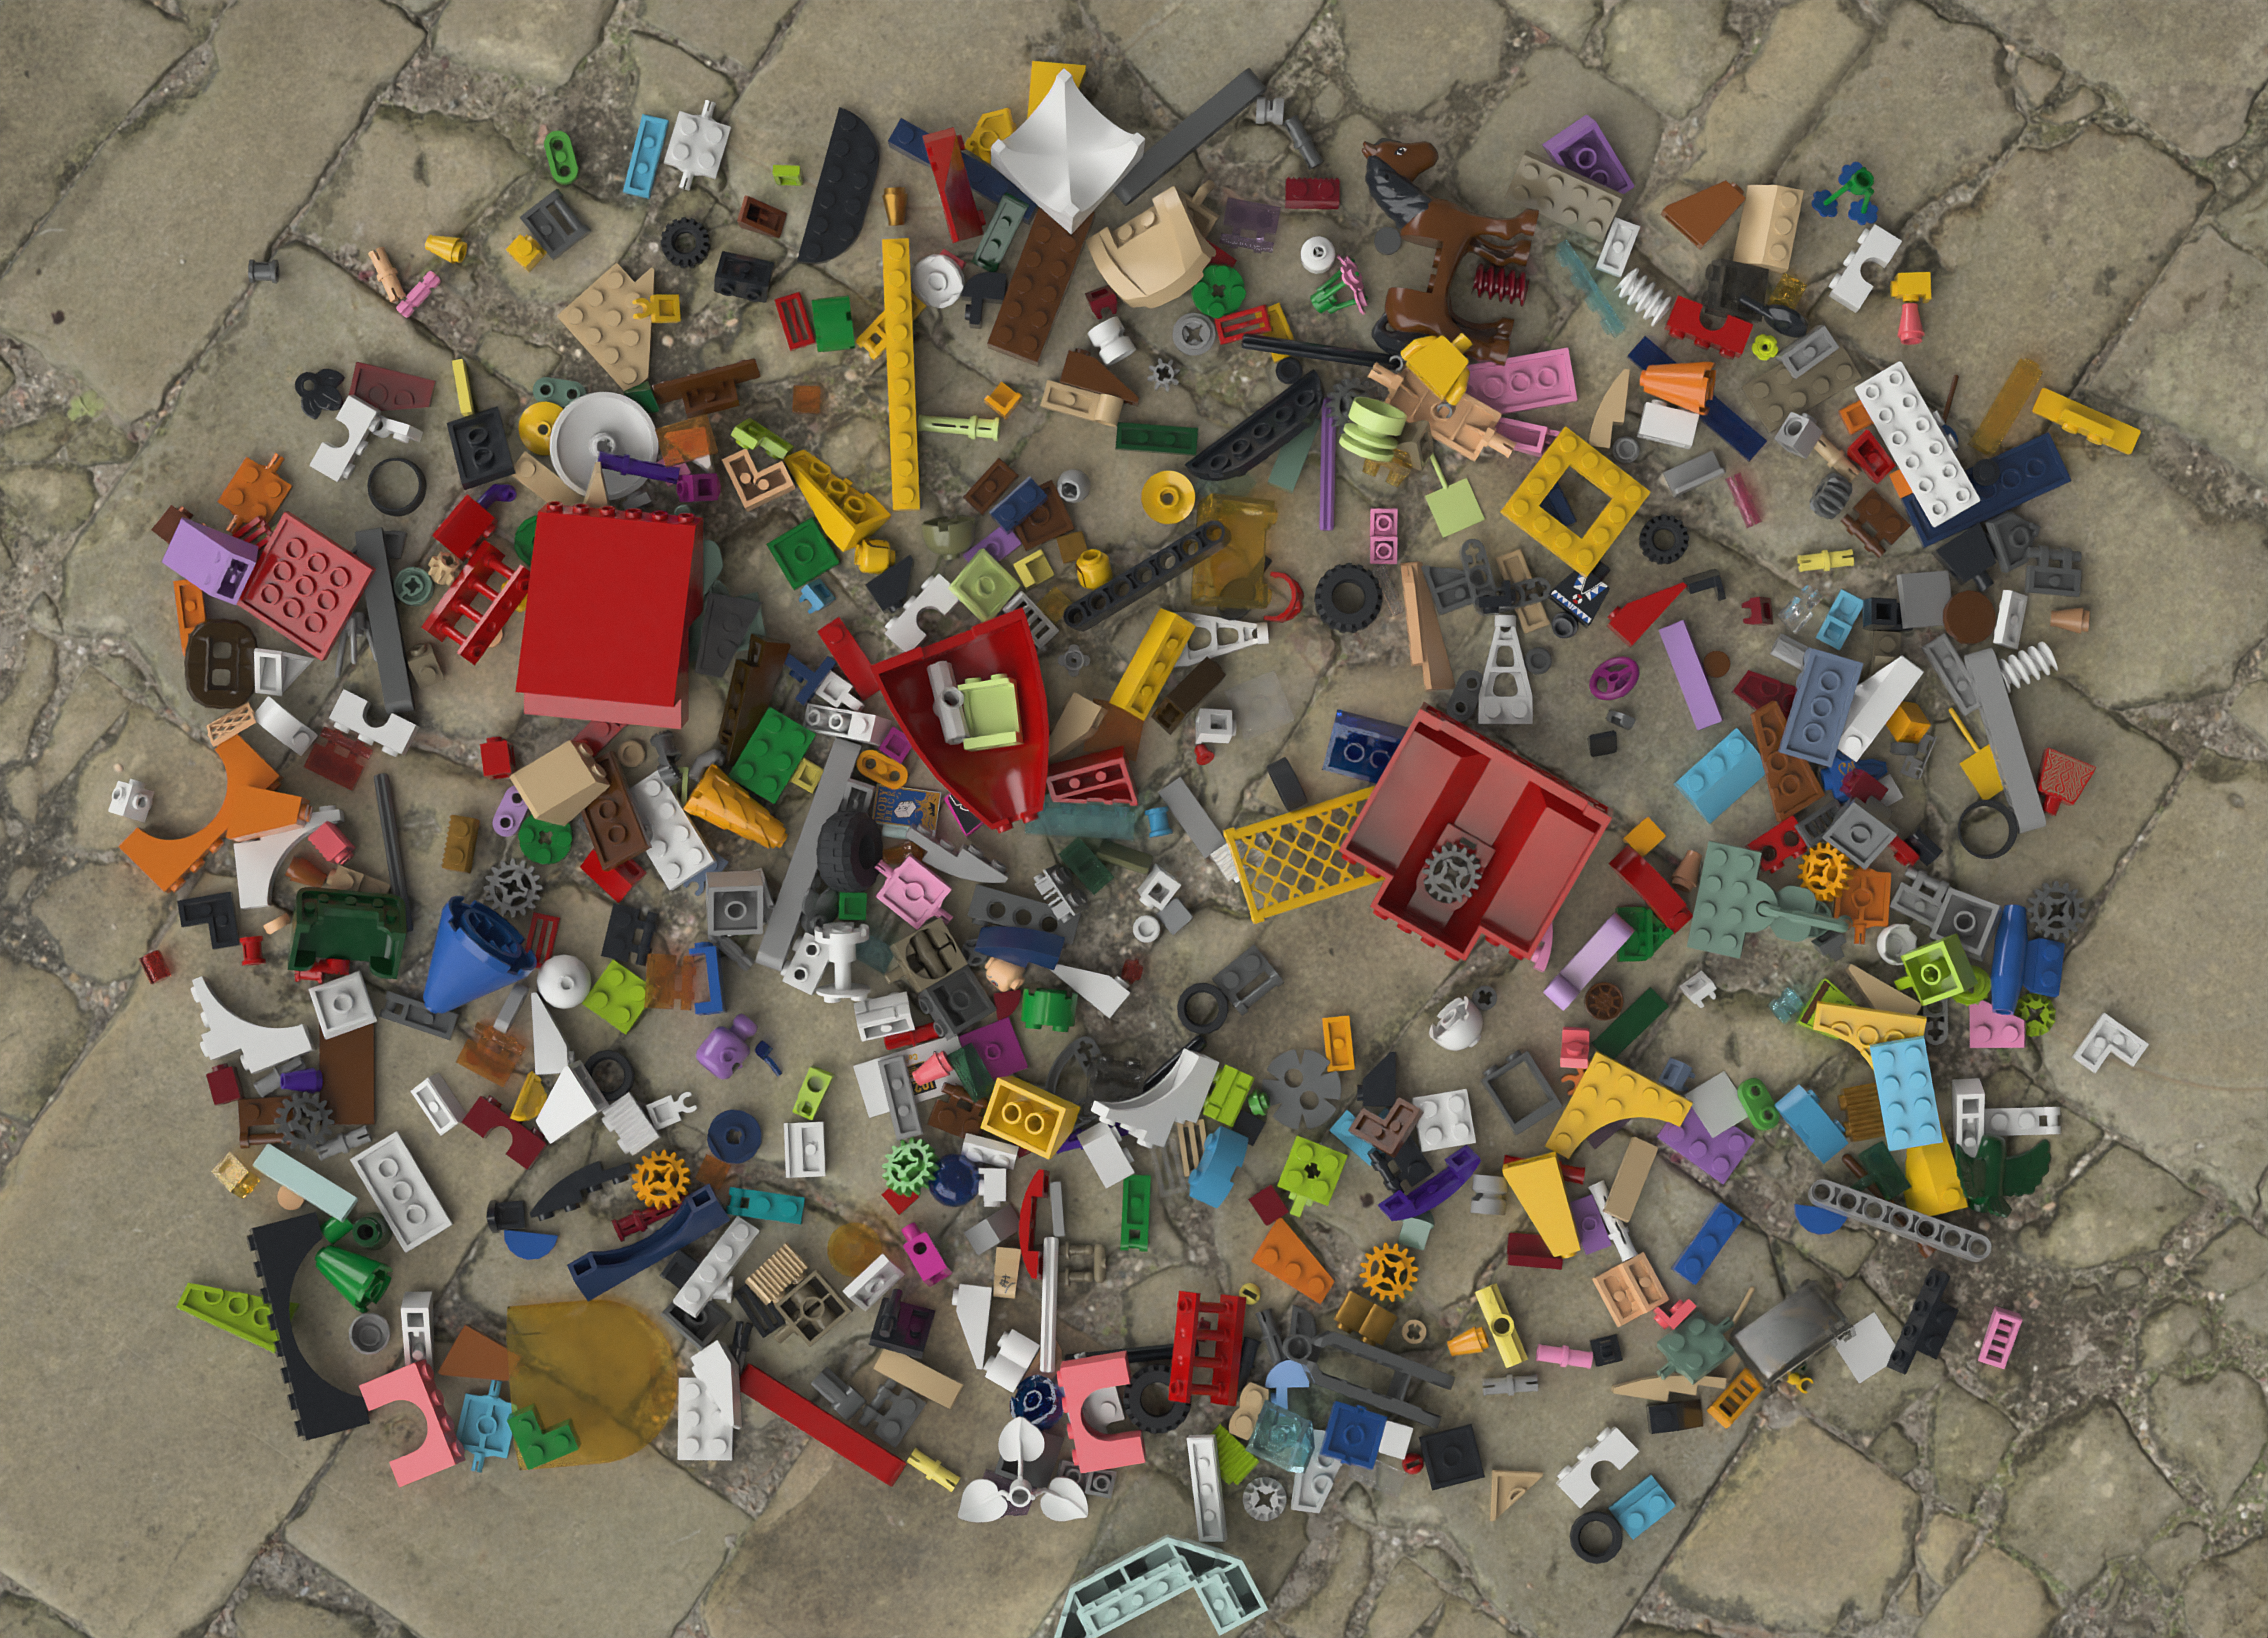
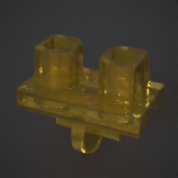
[1362,448,1412,487]

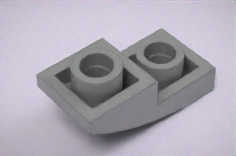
[1056,1459,1117,1499]

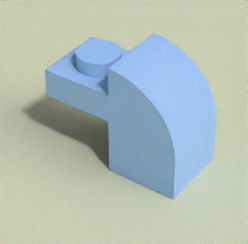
[1265,1359,1309,1415]

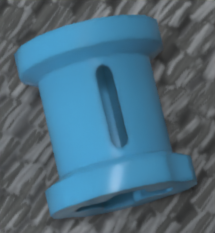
[1145,806,1173,838]

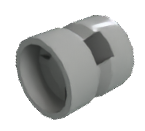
[1470,1174,1508,1216]

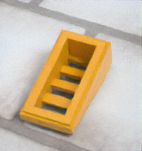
[1706,1368,1765,1428]

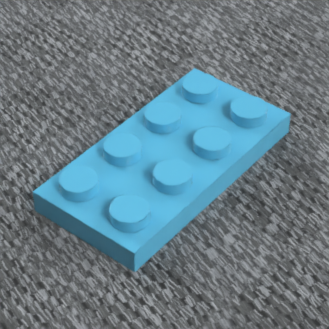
[1870,1036,1943,1151]

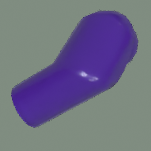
[476,484,517,510]

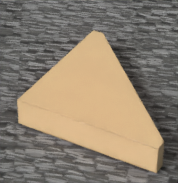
[1490,1470,1543,1521]

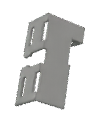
[1900,734,1937,780]

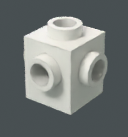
[108,779,154,823]

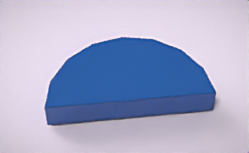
[1794,1204,1847,1235]
[504,1230,559,1260]

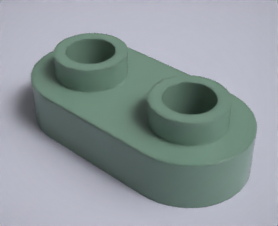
[533,377,587,408]

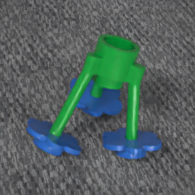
[1811,162,1878,225]

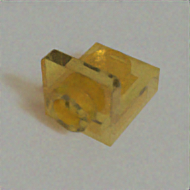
[1767,273,1808,310]
[211,1151,260,1199]

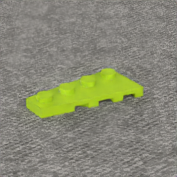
[176,1283,300,1354]

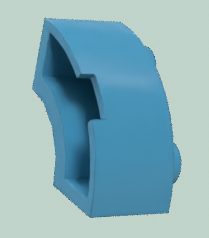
[1774,1084,1849,1164]
[1188,1126,1248,1208]

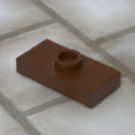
[963,458,1019,516]

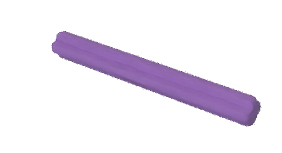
[1319,397,1336,531]

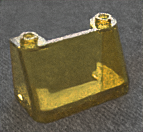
[1191,493,1278,609]

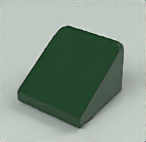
[623,381,660,413]

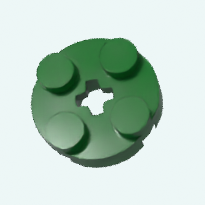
[1191,263,1246,318]
[518,815,573,865]

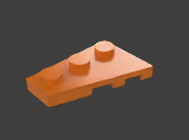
[1251,1217,1335,1305]

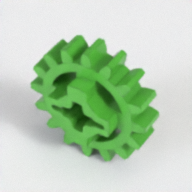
[882,1137,939,1197]

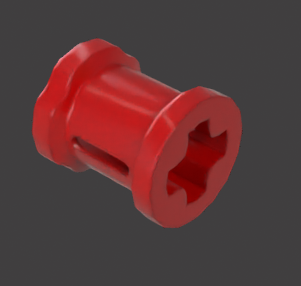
[239,936,266,966]

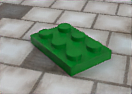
[728,707,817,805]

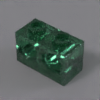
[1058,837,1115,897]

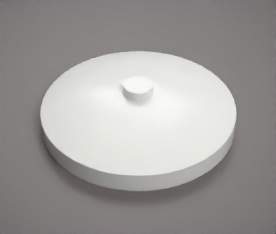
[550,392,658,500]

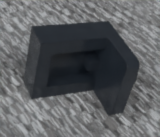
[1475,580,1516,615]

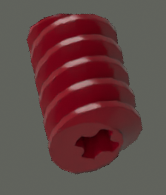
[1471,263,1530,307]

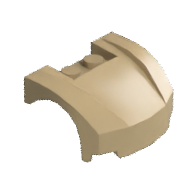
[1085,186,1216,308]

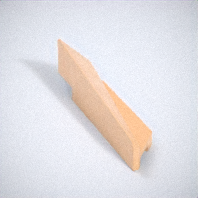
[1400,561,1456,692]

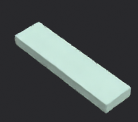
[253,1144,358,1223]

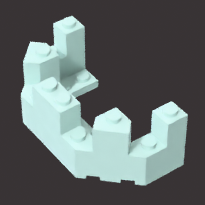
[1054,1534,1268,1638]

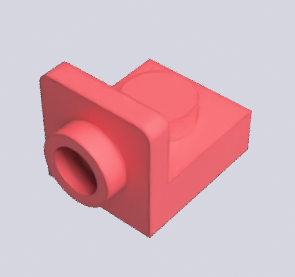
[1560,1027,1590,1069]
[1653,1299,1697,1330]

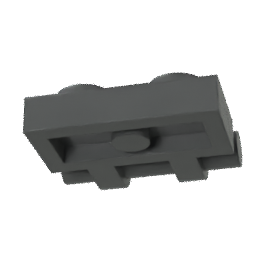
[2025,545,2082,597]
[858,1377,927,1448]

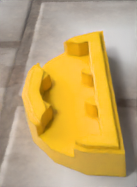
[510,1071,548,1121]

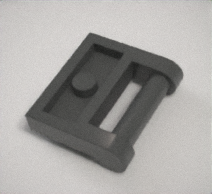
[520,189,591,261]
[1212,945,1284,1016]

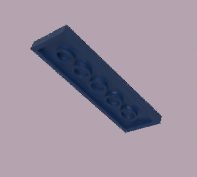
[1901,432,2072,549]

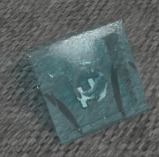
[1245,1400,1315,1473]

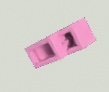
[1495,417,1560,457]

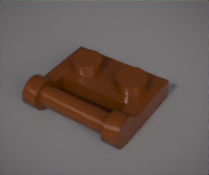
[238,1096,296,1149]

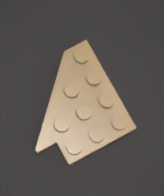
[557,263,655,391]

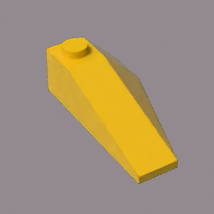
[784,449,891,552]
[1903,1109,1968,1216]

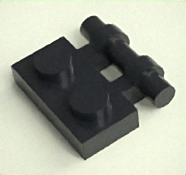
[601,903,658,967]
[1367,1135,1434,1194]

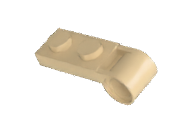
[1040,380,1124,427]

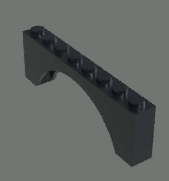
[246,1212,370,1441]

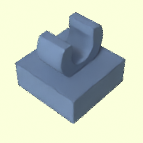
[1658,1057,1695,1092]

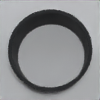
[367,458,427,517]
[1958,800,2017,859]

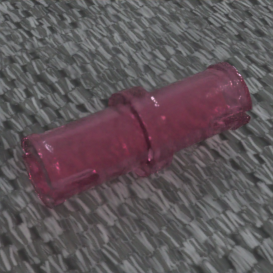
[1725,472,1763,529]

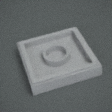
[1896,571,1951,629]

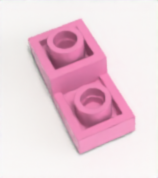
[1370,508,1398,564]
[1531,922,1553,972]

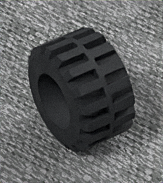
[1314,563,1383,633]
[1123,1364,1192,1434]

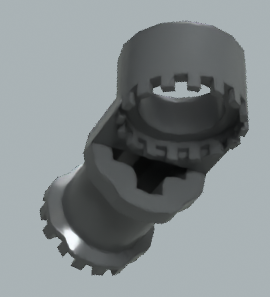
[650,730,683,787]

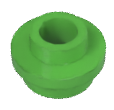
[1248,1089,1270,1116]

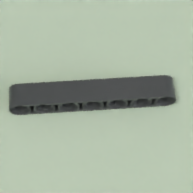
[1112,68,1267,206]
[355,527,415,715]

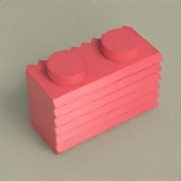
[308,821,356,866]

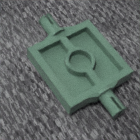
[1657,1311,1735,1385]

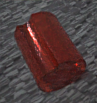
[139,950,172,985]

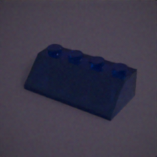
[1322,709,1409,784]

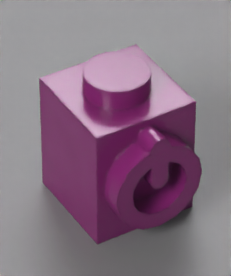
[676,473,721,502]

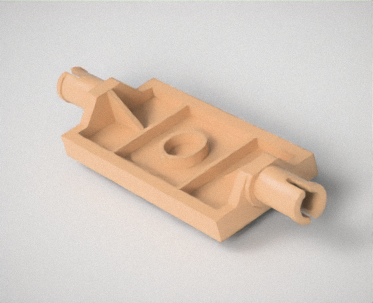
[1368,362,1517,462]

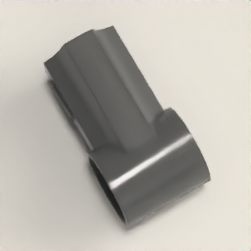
[811,1366,867,1421]

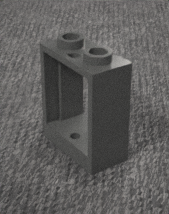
[1480,1050,1562,1136]

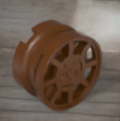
[1584,982,1624,1021]

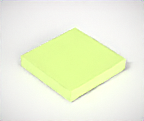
[948,548,1020,622]

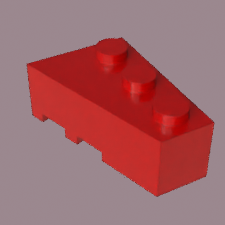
[1046,745,1139,806]

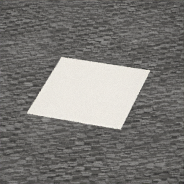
[1684,1071,1748,1138]
[1831,1312,1896,1384]

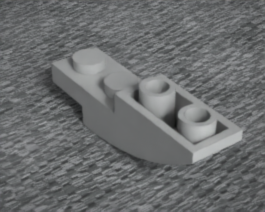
[905,823,1009,883]

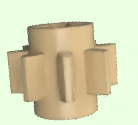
[428,551,462,586]

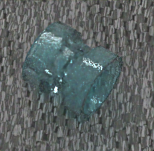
[1767,987,1806,1025]

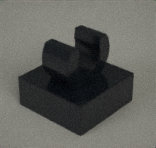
[1589,1334,1623,1367]

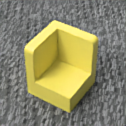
[1013,549,1054,591]

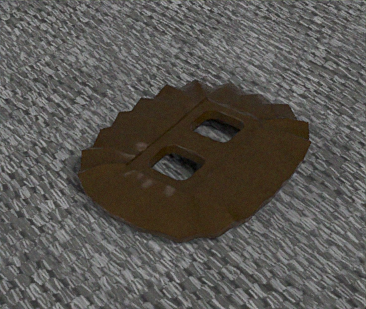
[184,618,258,710]

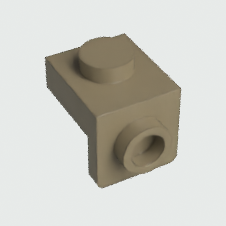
[406,642,445,690]

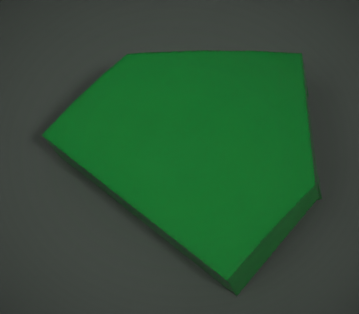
[1615,907,1674,962]

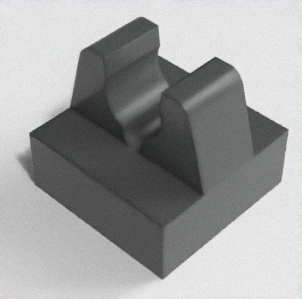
[1811,930,1846,962]

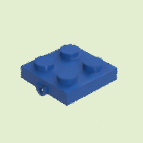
[1319,1401,1387,1470]

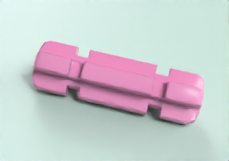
[396,271,441,318]

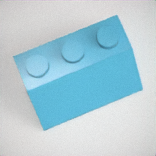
[1673,728,1765,824]

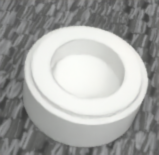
[1133,915,1160,943]

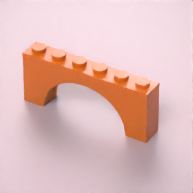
[118,733,284,893]

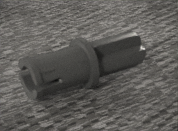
[1255,1308,1287,1364]

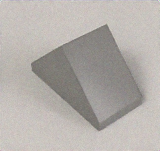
[840,778,876,815]
[964,1204,1019,1255]

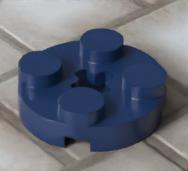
[707,1110,762,1164]

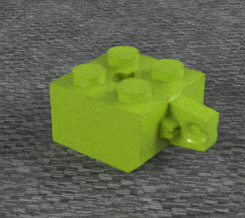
[1894,933,1978,1006]
[1277,1136,1348,1218]

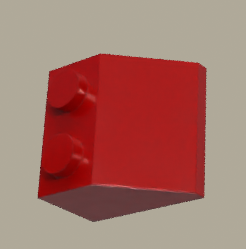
[432,494,498,562]

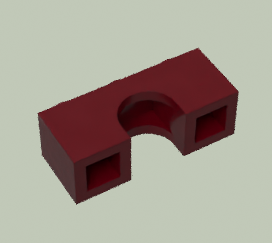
[461,1095,549,1170]

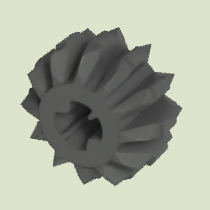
[1810,473,1852,520]

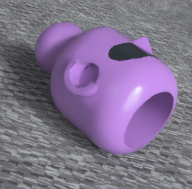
[696,1013,758,1080]

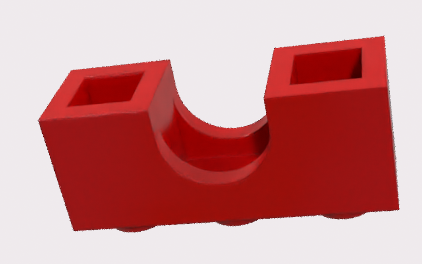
[1664,295,1754,360]

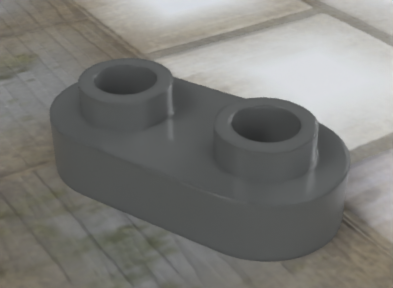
[1446,670,1483,722]

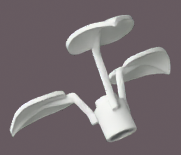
[958,1417,1088,1522]

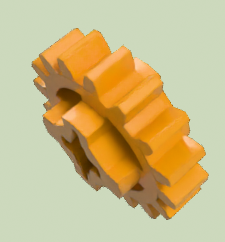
[1797,842,1854,902]
[631,1150,692,1210]
[1359,1243,1418,1302]

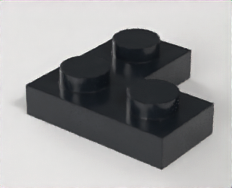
[177,892,241,950]

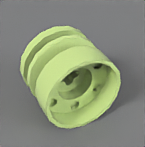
[1339,397,1407,462]

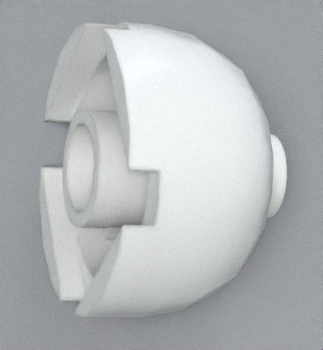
[536,954,592,1009]
[1429,996,1483,1051]

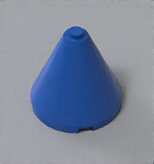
[423,896,537,1014]

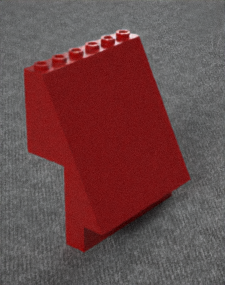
[515,501,703,729]

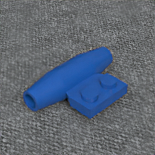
[1990,904,2065,1015]

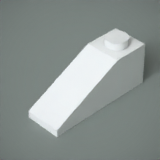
[1049,964,1130,1019]
[531,993,575,1075]
[1952,1078,1985,1164]
[952,1283,993,1369]
[401,1291,434,1371]

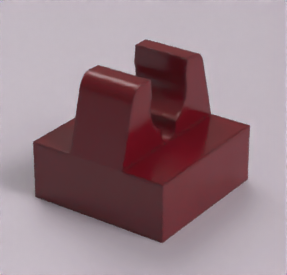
[1085,285,1118,319]
[1741,597,1773,626]

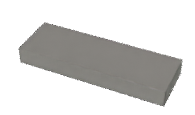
[1921,633,1978,716]
[1158,777,1226,859]
[878,1055,924,1141]

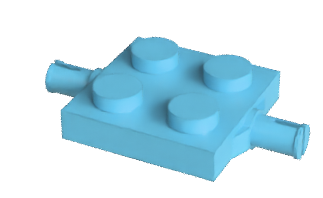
[456,1380,520,1473]

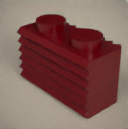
[1285,177,1340,209]

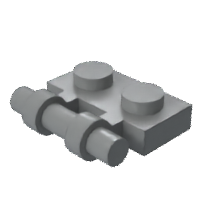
[1889,866,1954,929]

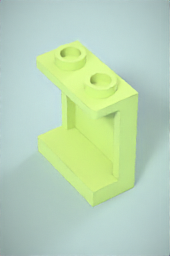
[958,674,1024,752]

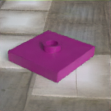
[958,1017,1028,1087]

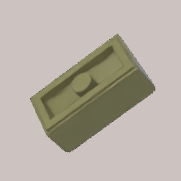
[1096,840,1153,875]

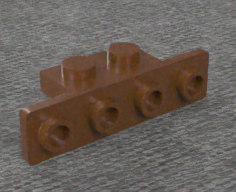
[651,358,761,419]

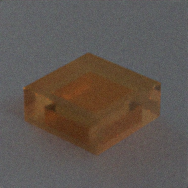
[792,385,821,415]
[695,1154,732,1190]

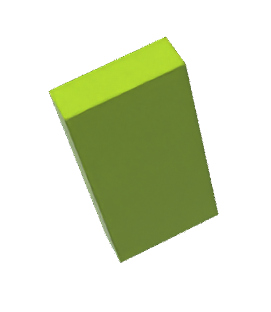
[772,165,803,186]

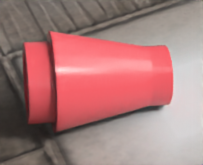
[1897,303,1925,345]
[912,1051,954,1086]

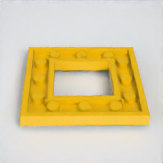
[1500,426,1651,578]

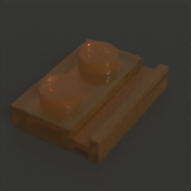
[655,414,719,468]

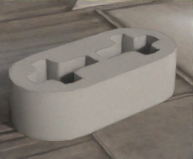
[493,982,529,1034]

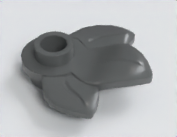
[801,887,839,935]

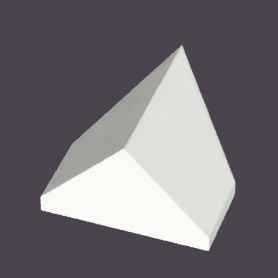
[254,648,315,696]

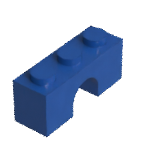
[1670,1202,1743,1285]

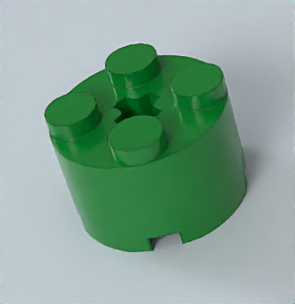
[812,295,855,352]
[1021,987,1078,1032]

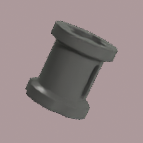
[248,259,279,284]
[1471,986,1497,1011]

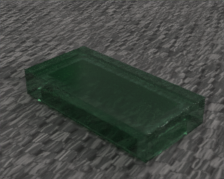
[947,1043,995,1103]

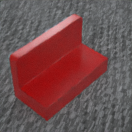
[580,848,647,903]

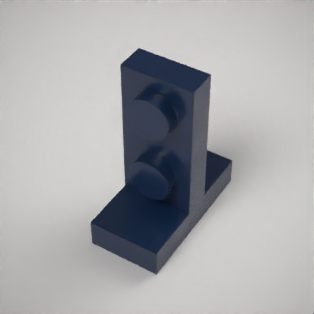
[784,653,838,707]

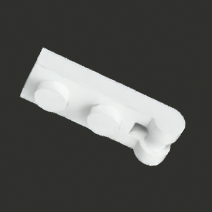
[1984,1107,2061,1136]

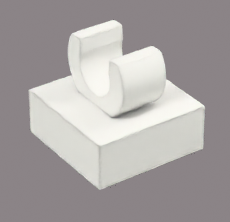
[1680,971,1717,1008]

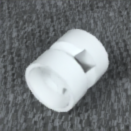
[1087,316,1136,367]

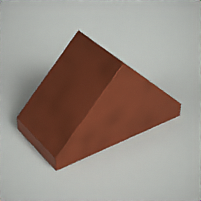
[737,195,787,239]

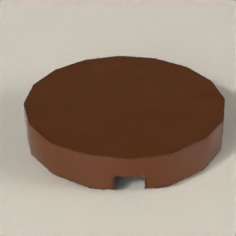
[1943,590,1996,645]

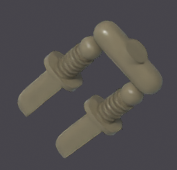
[1031,1239,1107,1287]

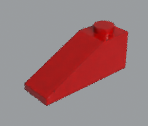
[1606,582,1687,648]
[817,617,880,702]

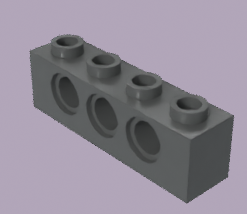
[967,884,1081,949]

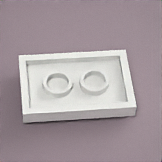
[678,1377,733,1460]

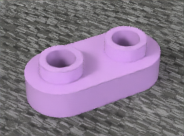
[492,785,529,837]

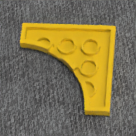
[1813,1001,1926,1120]
[1545,1050,1693,1159]

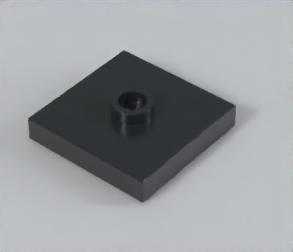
[1418,1424,1485,1491]

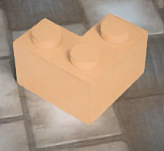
[722,449,796,512]

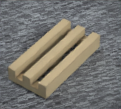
[1177,1119,1206,1177]

